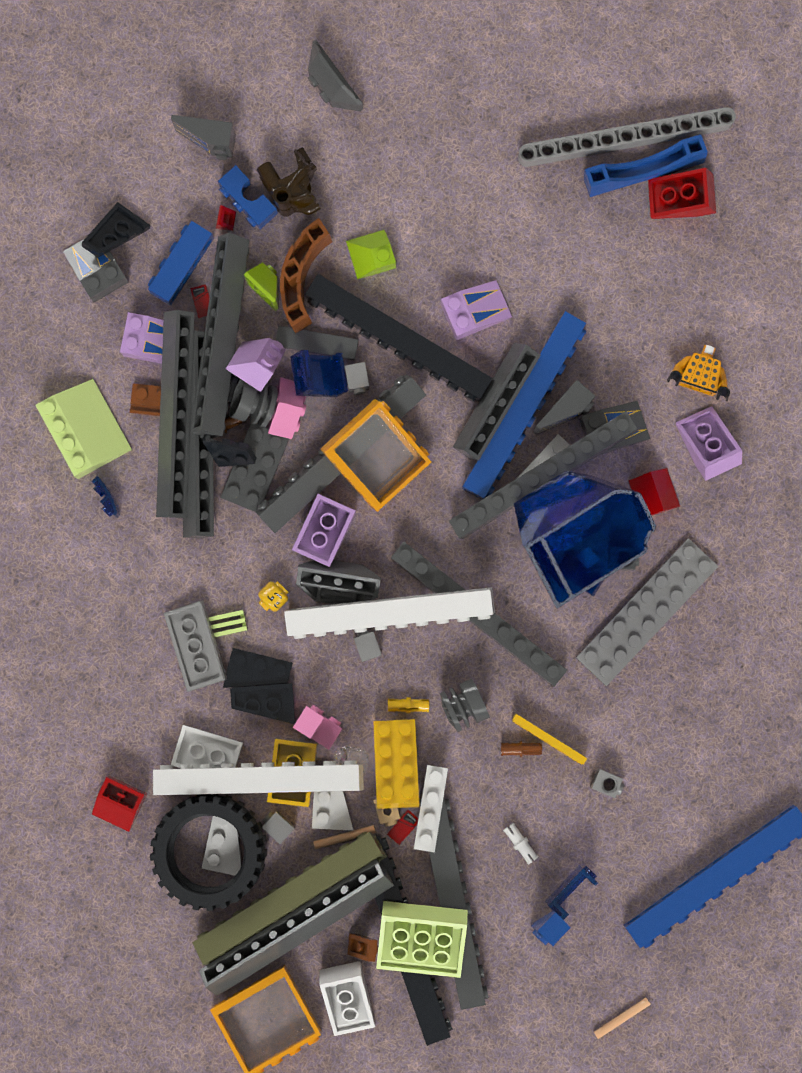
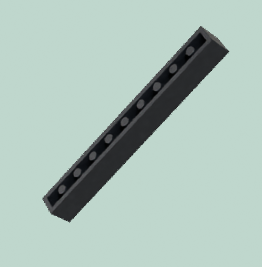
[305,274,493,402]
[375,834,453,1046]

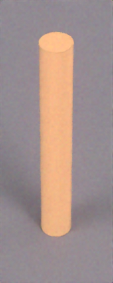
[313,825,376,849]
[594,998,651,1039]

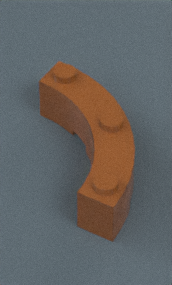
[280,218,333,334]

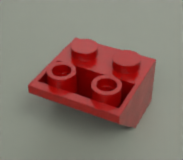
[92,776,147,832]

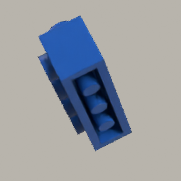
[148,221,214,306]

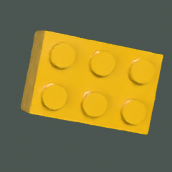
[267,739,318,807]

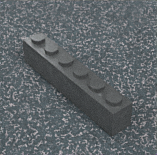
[453,343,541,461]

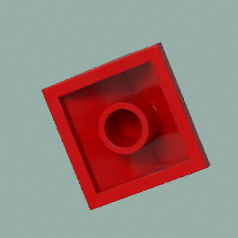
[628,468,680,519]

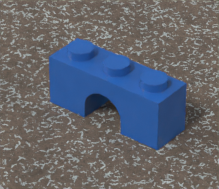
[218,165,278,230]

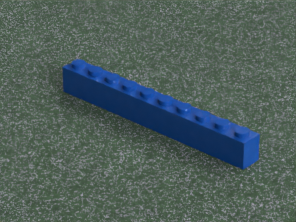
[462,311,587,500]
[623,805,802,948]

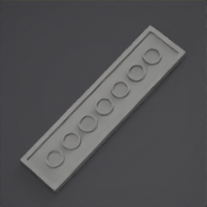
[576,538,719,686]

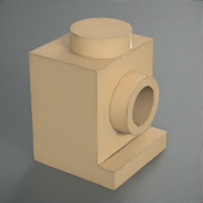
[373,799,400,827]

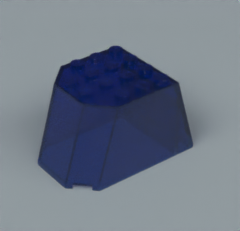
[513,471,656,609]

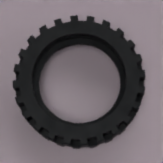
[150,794,267,911]

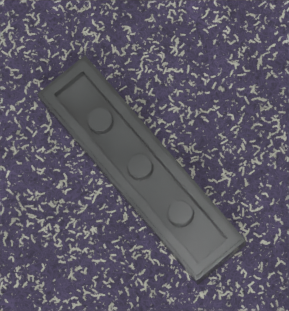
[276,326,358,360]

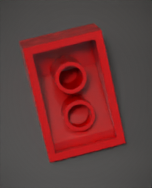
[648,168,716,219]

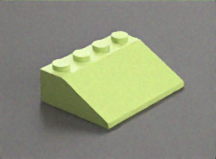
[35,379,132,479]
[376,901,468,978]

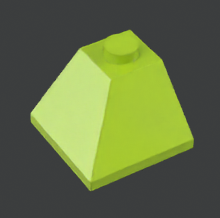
[346,230,396,280]
[244,262,279,311]

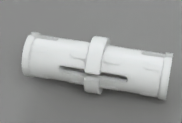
[503,823,539,864]

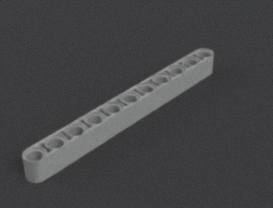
[518,107,736,167]

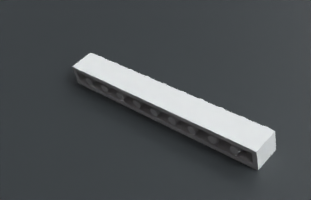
[284,587,495,639]
[153,760,364,795]

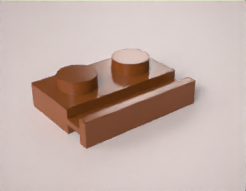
[129,383,161,416]

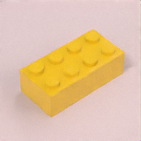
[373,719,419,809]

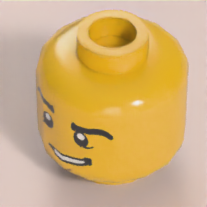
[258,581,289,612]

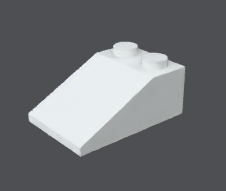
[319,961,375,1036]

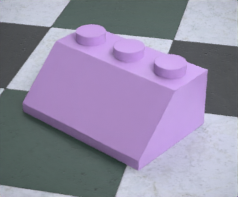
[226,338,286,392]

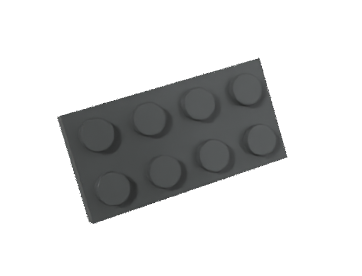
[220,424,289,512]

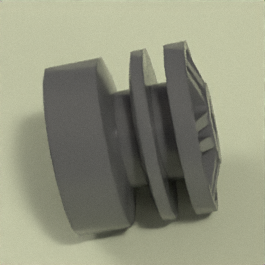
[229,379,278,427]
[440,678,490,732]

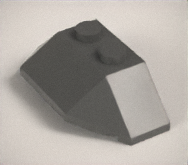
[308,40,363,111]
[296,560,381,604]

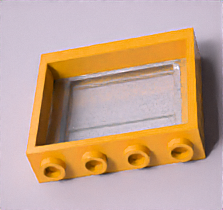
[320,399,431,512]
[210,965,322,1073]

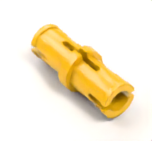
[388,697,429,714]

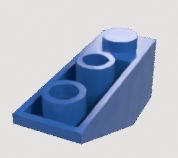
[531,911,571,946]

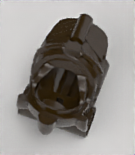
[257,147,321,217]

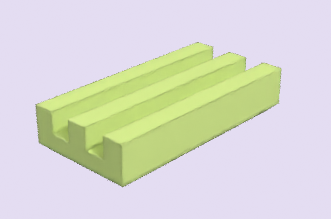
[209,610,247,637]

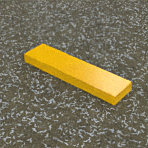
[511,714,587,765]

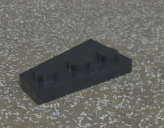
[81,202,151,258]
[223,648,293,688]
[230,683,295,725]

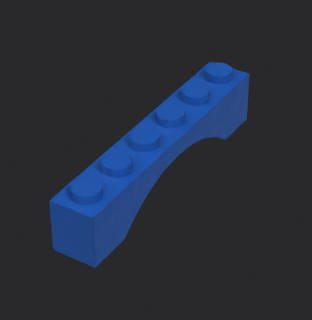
[584,134,708,197]

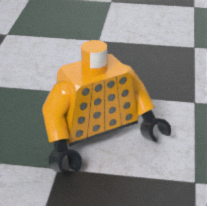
[667,345,730,401]

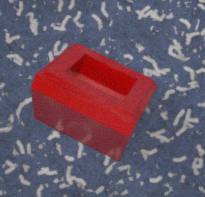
[216,205,236,231]

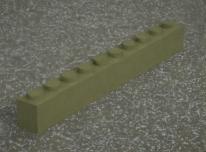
[192,832,387,966]

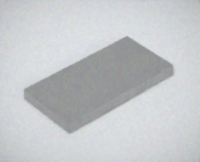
[164,600,227,692]

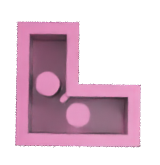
[268,377,307,439]
[293,705,343,750]

